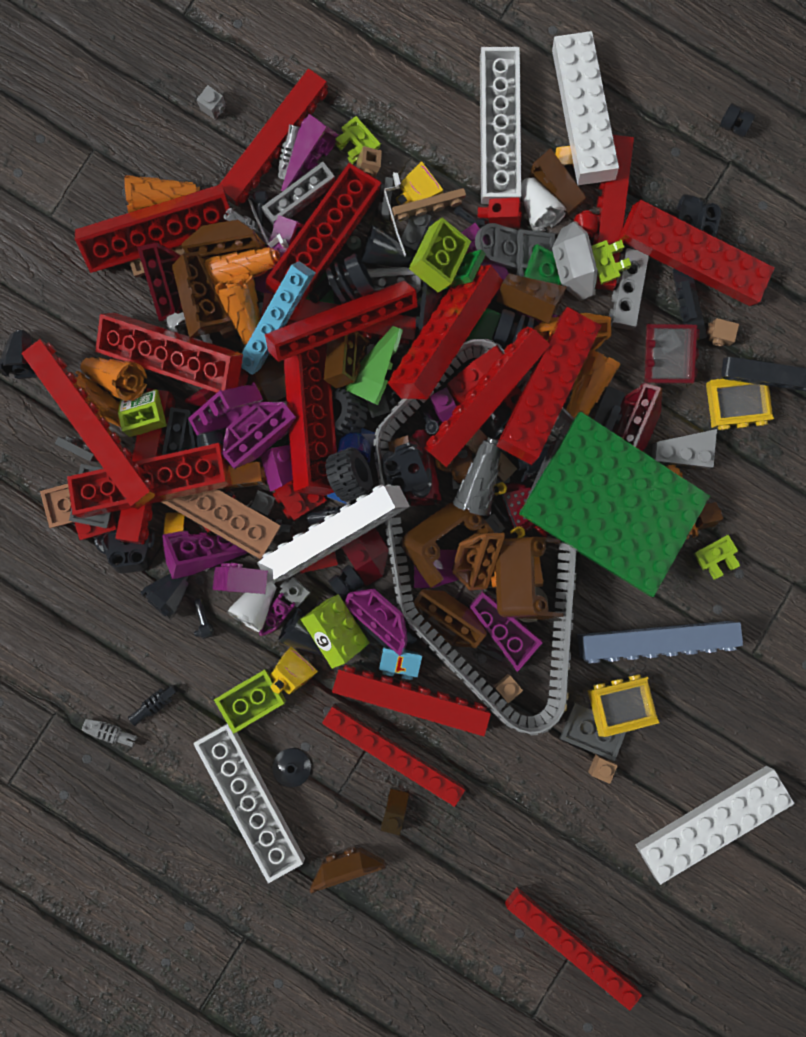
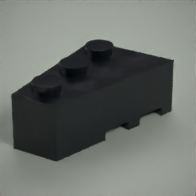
[162,407,197,455]

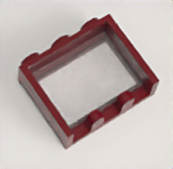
[644,324,700,383]

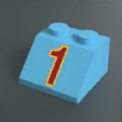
[379,646,422,680]

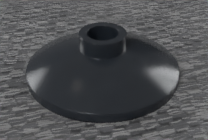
[272,748,311,787]

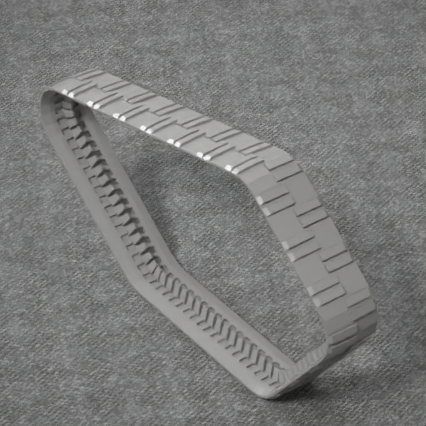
[373,339,577,736]

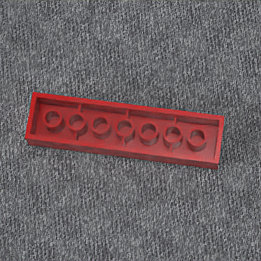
[266,163,381,309]
[75,184,230,273]
[618,200,774,306]
[388,265,503,400]
[496,307,602,465]
[95,312,243,393]
[284,343,337,496]
[67,443,232,518]
[332,664,491,736]

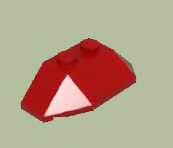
[445,345,504,406]

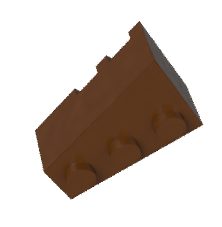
[529,148,586,218]
[496,273,567,324]
[324,331,370,389]

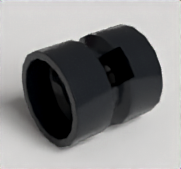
[719,103,755,138]
[328,564,364,600]

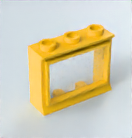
[706,379,774,430]
[588,674,659,737]

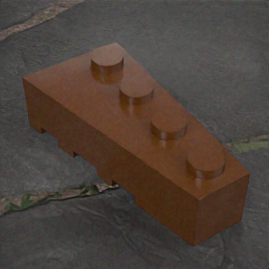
[172,252,232,338]

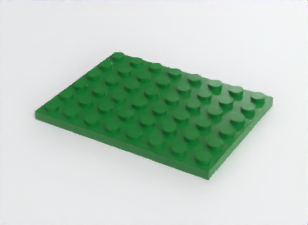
[519,412,710,597]

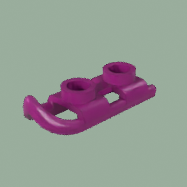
[259,593,296,636]

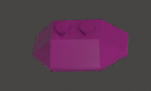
[221,402,296,469]
[345,589,407,656]

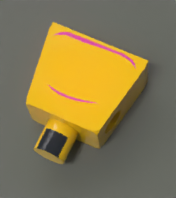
[396,161,443,205]
[270,647,318,694]

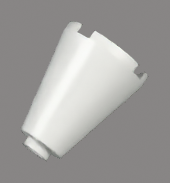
[521,178,566,232]
[227,582,277,632]

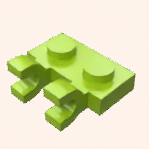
[335,116,381,165]
[591,240,631,285]
[693,535,740,580]

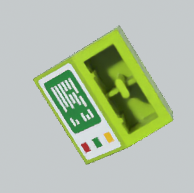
[118,389,167,437]

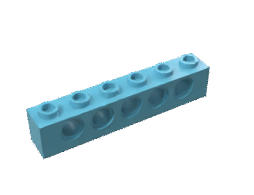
[241,261,316,375]

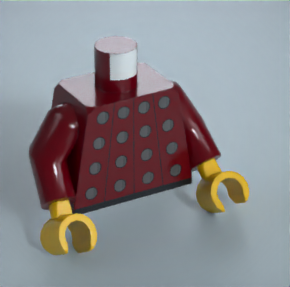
[495,482,535,538]

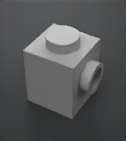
[197,85,226,120]
[280,577,311,607]

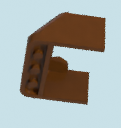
[400,502,494,588]
[496,537,563,620]

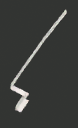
[384,172,406,256]
[248,198,289,249]

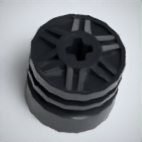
[326,253,375,304]
[493,309,534,350]

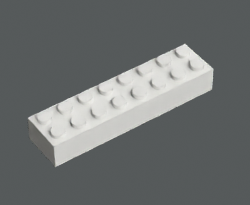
[552,31,619,185]
[480,47,521,204]
[257,484,410,583]
[193,724,305,883]
[635,766,794,885]

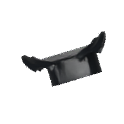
[676,194,721,237]
[382,441,432,498]
[95,528,155,574]

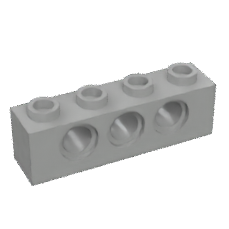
[262,162,335,225]
[609,248,648,330]

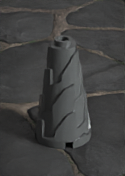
[453,437,501,516]

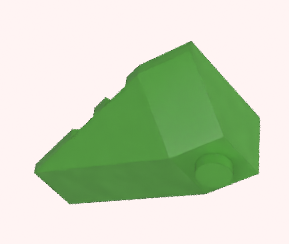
[345,326,403,405]

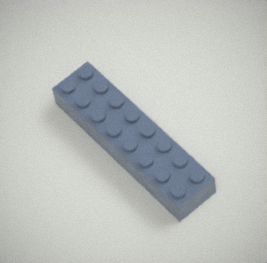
[577,621,743,663]

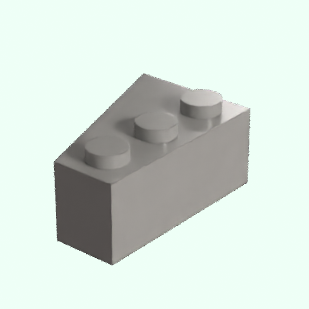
[651,429,717,470]

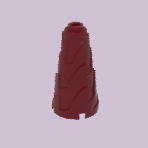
[404,430,442,506]

